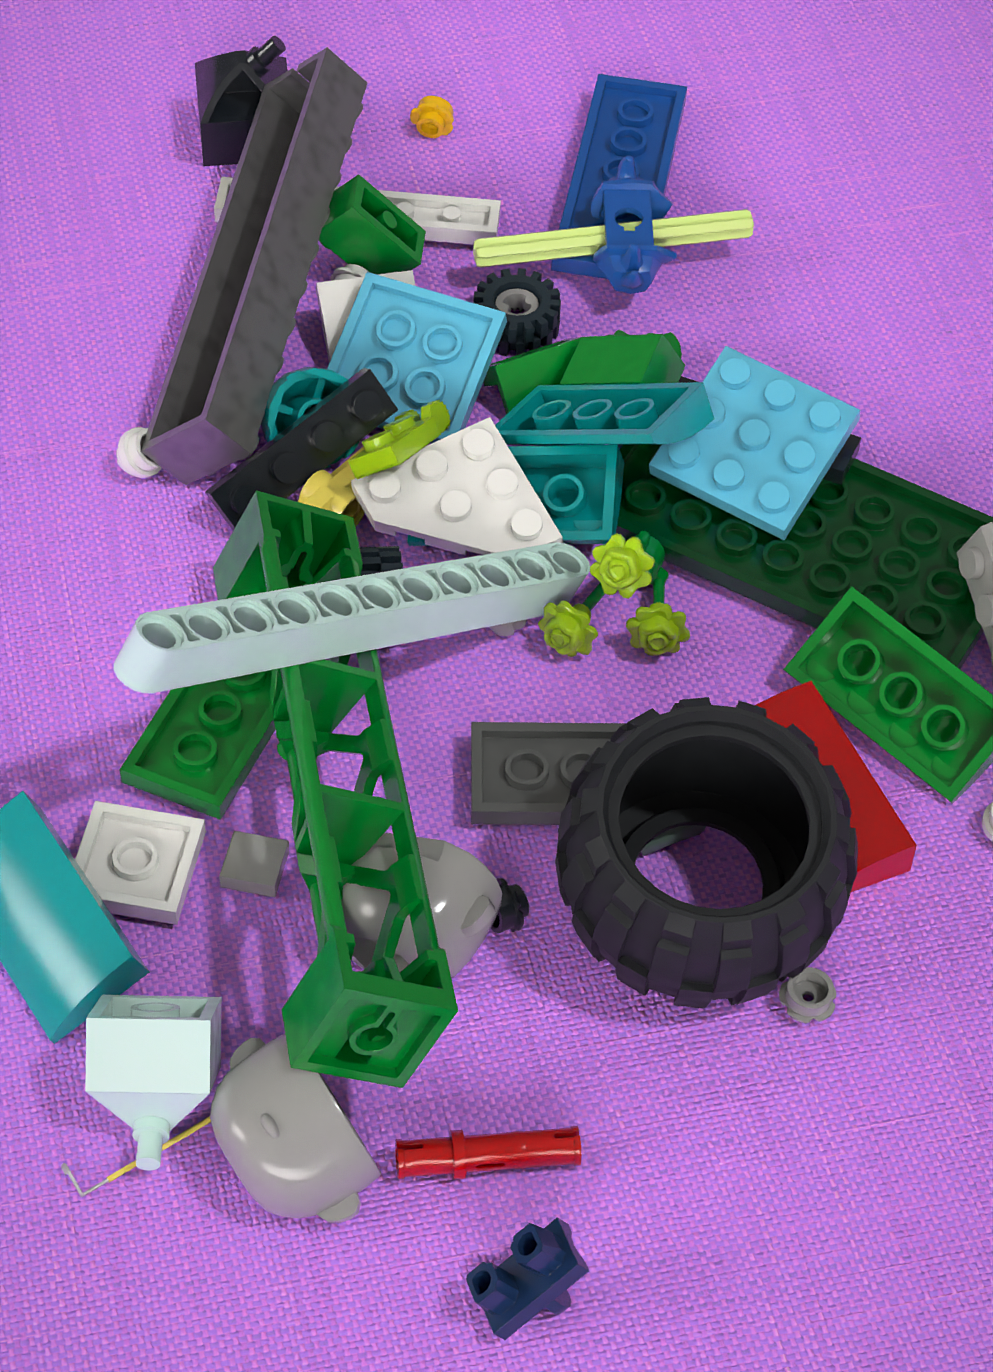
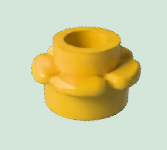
[410,96,454,138]

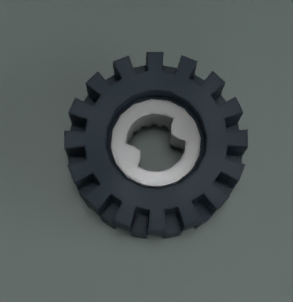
[473,268,561,356]

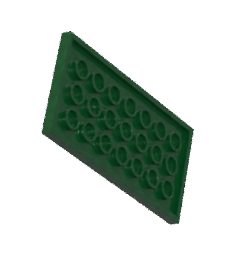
[616,444,993,669]

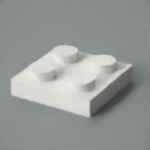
[75,801,206,925]

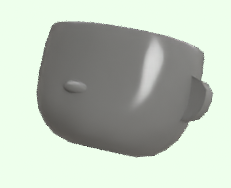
[341,833,502,978]
[210,1034,382,1223]

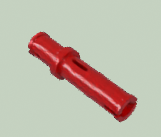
[395,1126,582,1180]

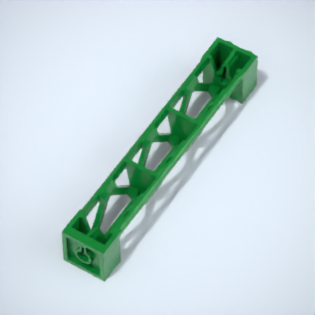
[213,490,458,1088]

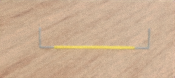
[61,1116,211,1197]

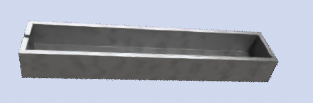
[140,47,368,485]

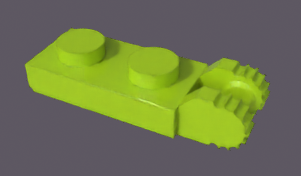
[348,400,451,479]

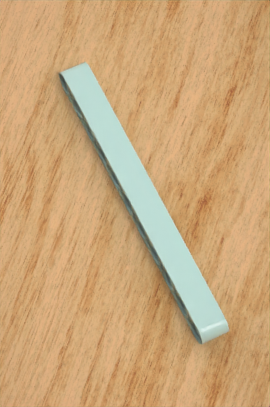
[114,542,590,693]

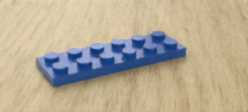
[551,74,687,279]

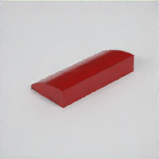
[755,681,917,892]

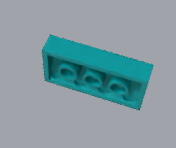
[495,382,715,445]
[407,444,624,546]
[0,791,150,1044]

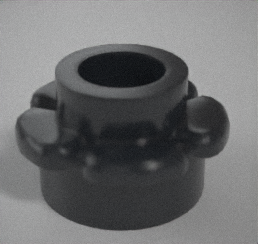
[491,878,529,933]

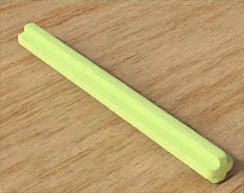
[473,209,754,268]

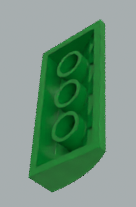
[783,586,993,804]

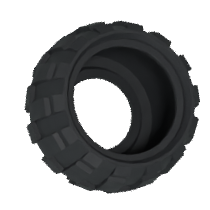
[555,697,858,1008]

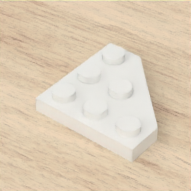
[351,417,563,555]

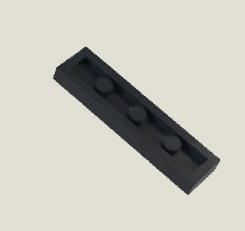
[205,368,398,531]

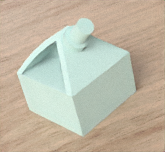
[85,995,222,1171]

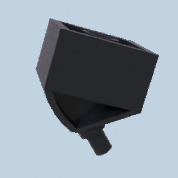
[195,35,288,166]

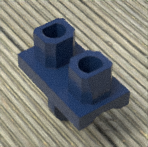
[466,1217,589,1340]

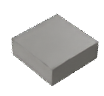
[219,831,289,897]

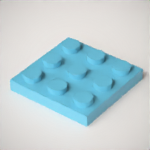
[327,272,507,444]
[649,346,860,540]

